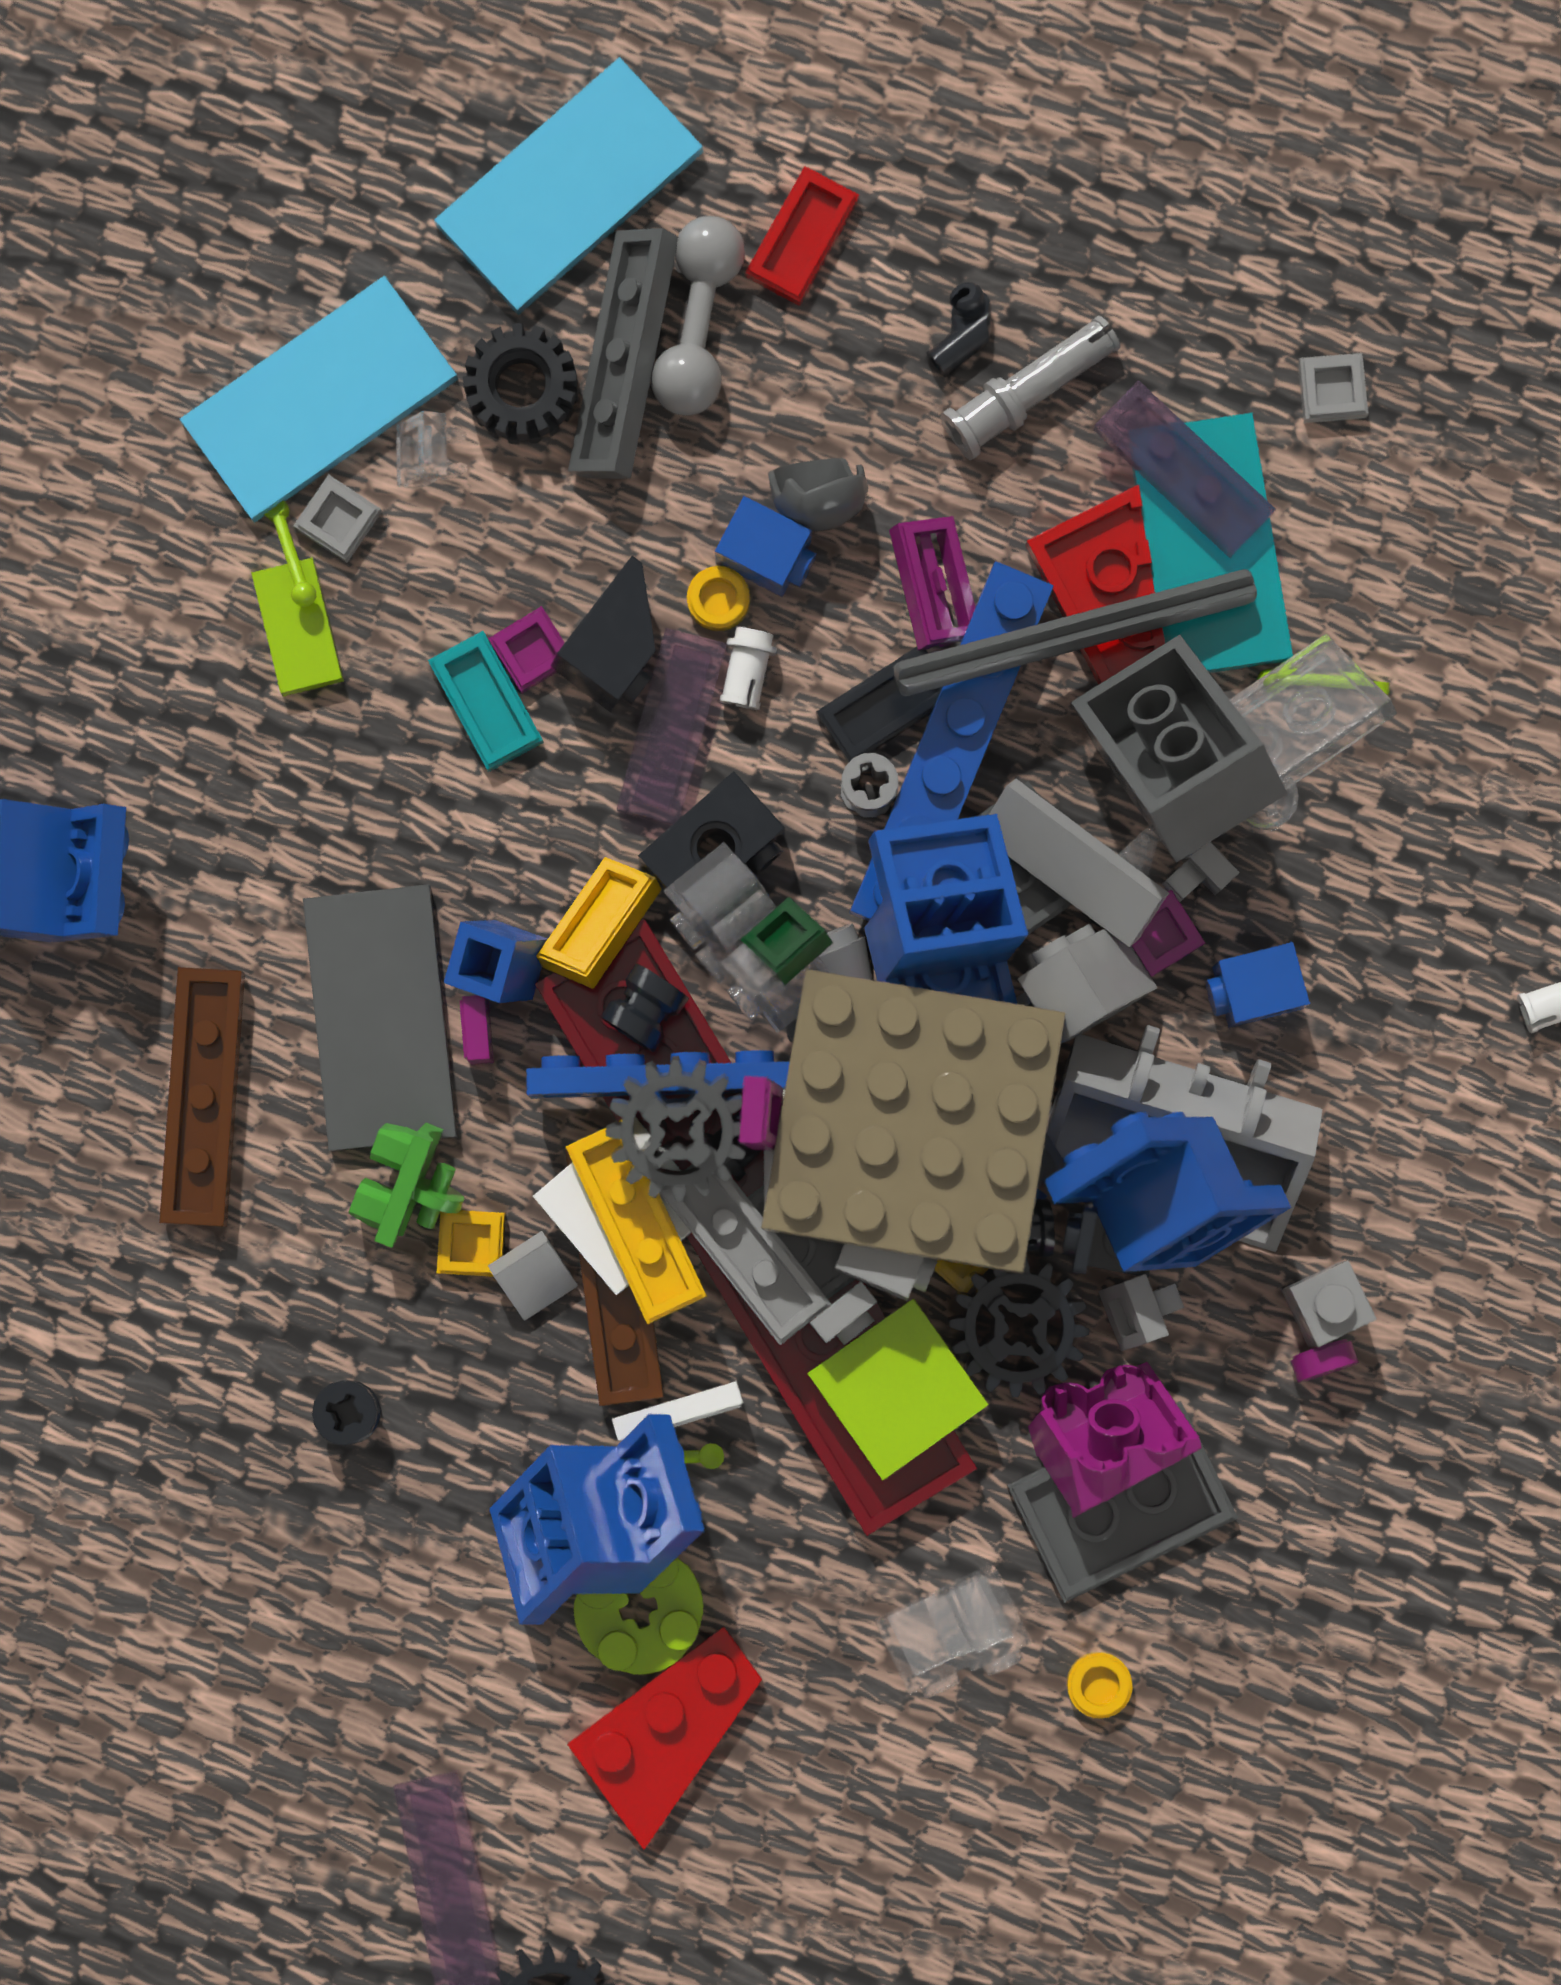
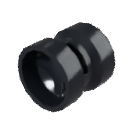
[600,963,689,1053]

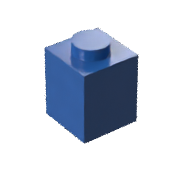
[715,496,817,597]
[444,920,547,1003]
[1206,942,1310,1028]

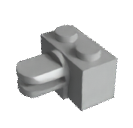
[1016,924,1157,1044]

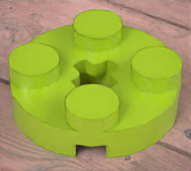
[574,1557,704,1675]

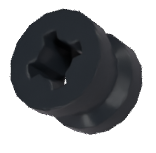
[312,1380,381,1446]

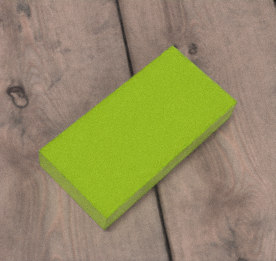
[251,557,344,697]

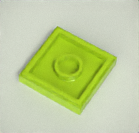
[807,1298,989,1480]

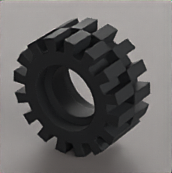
[463,323,579,445]

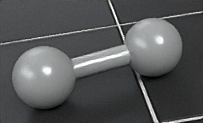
[651,216,745,416]

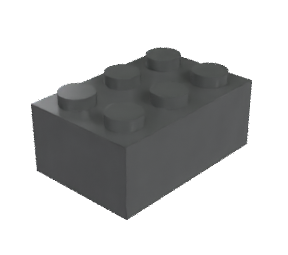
[1071,635,1288,862]

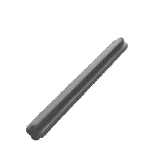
[893,569,1257,696]

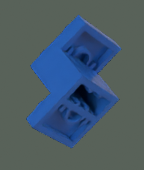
[0,799,129,942]
[864,814,1028,1004]
[1044,1112,1291,1272]
[489,1414,704,1625]

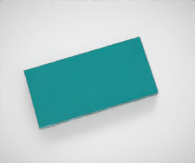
[1127,413,1293,673]

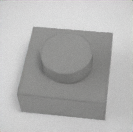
[810,1282,877,1345]

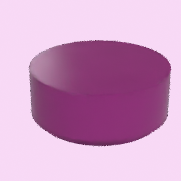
[1290,1339,1359,1383]

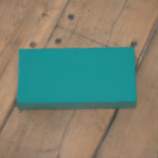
[428,631,544,772]

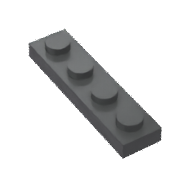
[568,228,678,479]

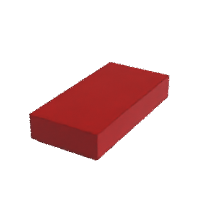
[745,166,859,306]

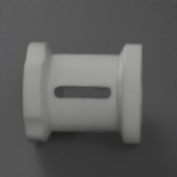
[841,753,899,818]

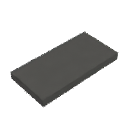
[303,884,458,1152]

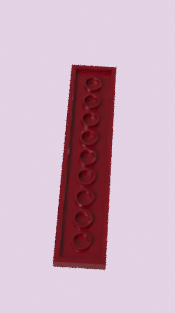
[535,919,977,1536]

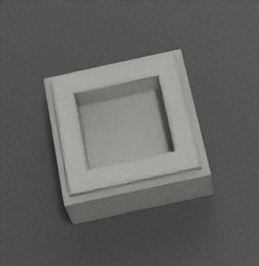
[1298,353,1368,423]
[293,474,382,563]
[488,1231,578,1321]

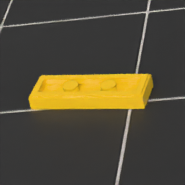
[565,1120,707,1324]

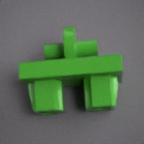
[349,1123,464,1248]

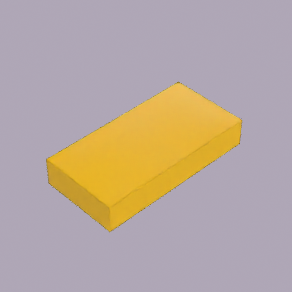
[536,857,662,989]

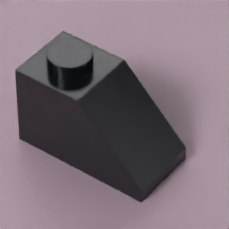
[550,555,656,712]

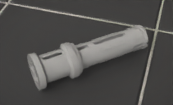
[940,315,1120,460]

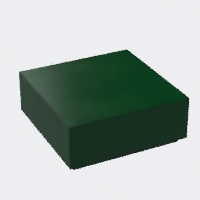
[740,897,833,986]

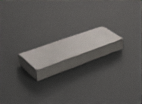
[989,779,1169,948]
[660,1164,831,1345]

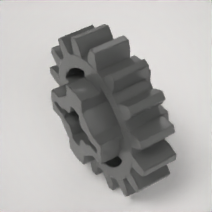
[606,1056,745,1202]

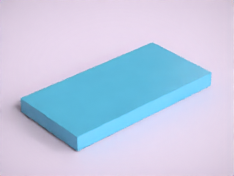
[434,57,703,315]
[180,275,458,523]

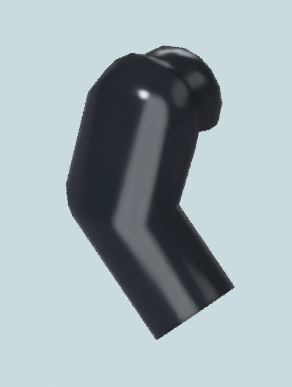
[926,282,992,377]

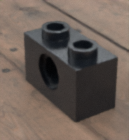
[638,771,785,919]

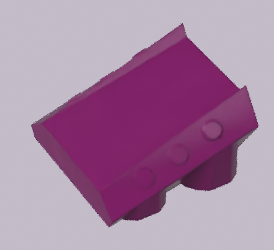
[1028,1362,1202,1519]

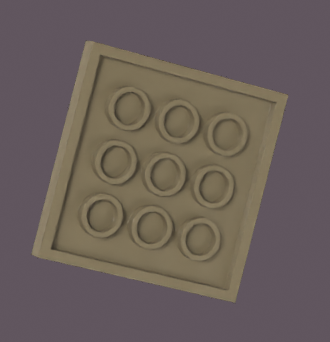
[761,969,1066,1274]

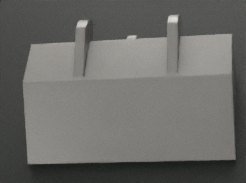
[1046,1025,1323,1252]

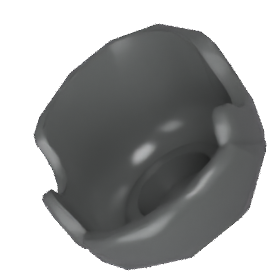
[768,458,868,532]

